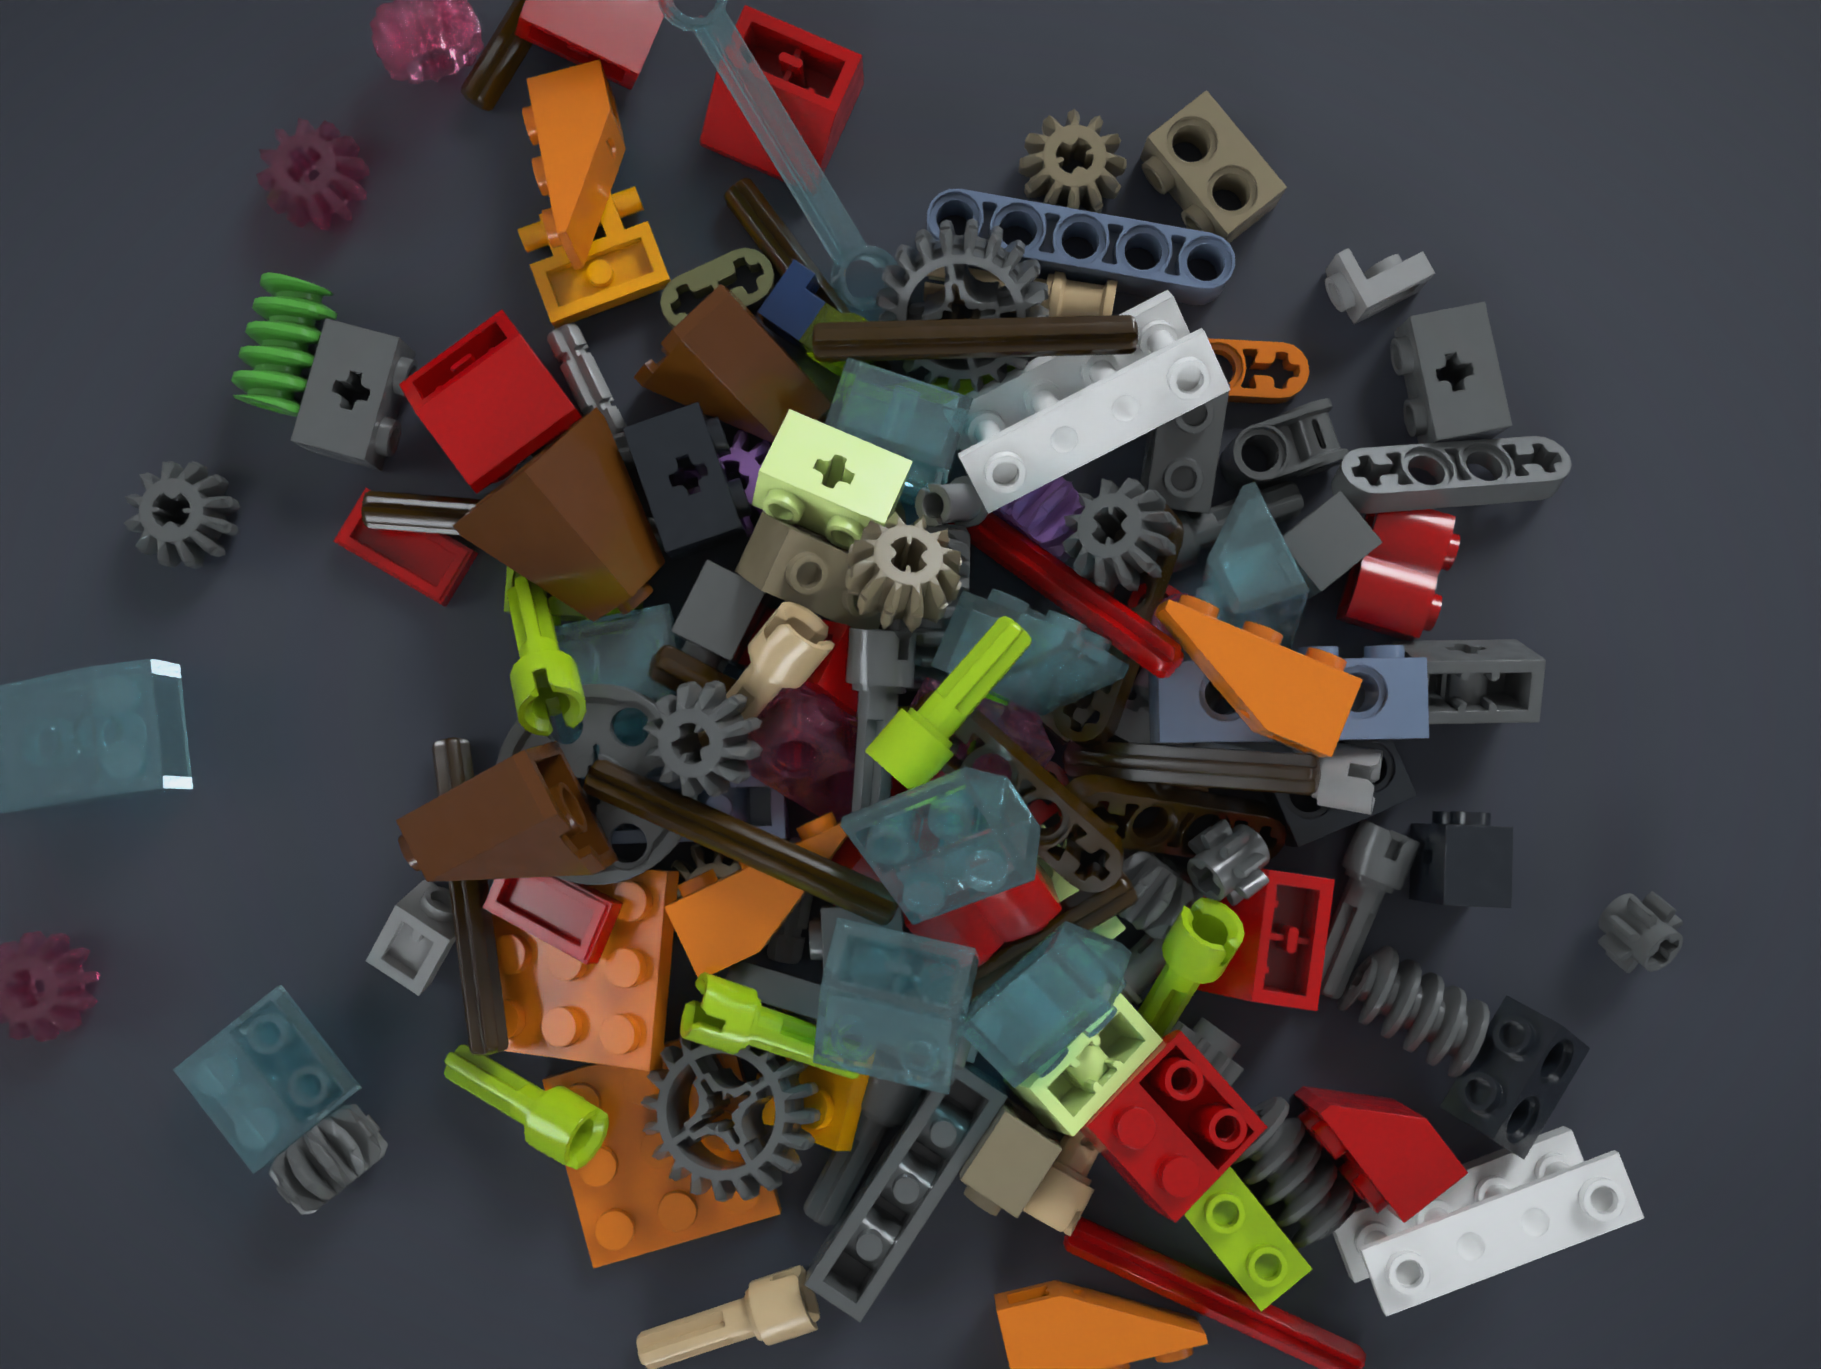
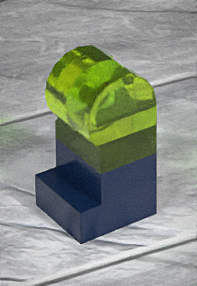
[757,259,876,379]

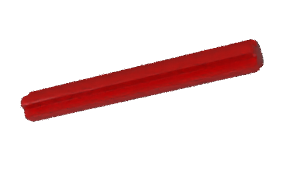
[948,512,1184,678]
[1063,1217,1366,1369]

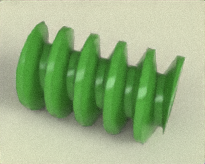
[231,272,337,416]

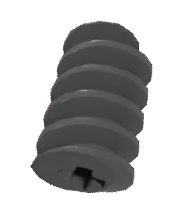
[1337,945,1490,1079]
[1232,1097,1357,1249]

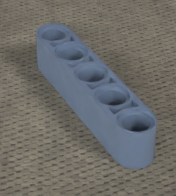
[927,189,1235,305]

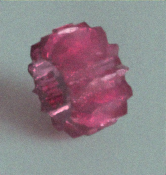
[370,0,484,85]
[256,118,370,231]
[0,931,101,1042]

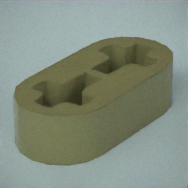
[660,248,776,329]

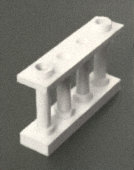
[940,290,1231,514]
[1333,1126,1644,1317]

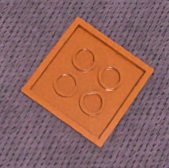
[492,869,679,1071]
[542,1038,782,1269]

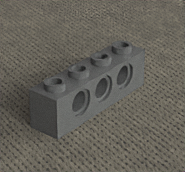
[804,1061,1008,1322]

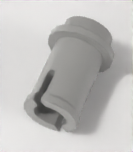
[915,476,988,528]
[1097,932,1166,1006]

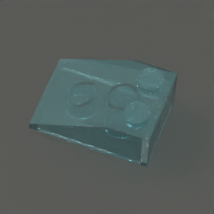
[0,659,193,814]

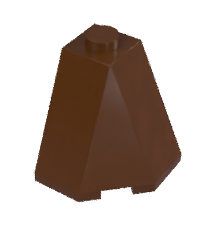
[634,284,836,443]
[453,407,665,622]
[395,741,618,882]

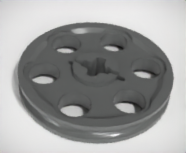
[497,683,698,885]

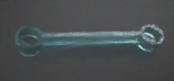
[658,0,898,311]

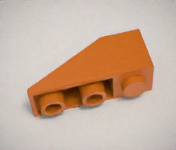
[522,59,626,270]
[1154,595,1363,758]
[664,812,857,977]
[994,1280,1208,1369]

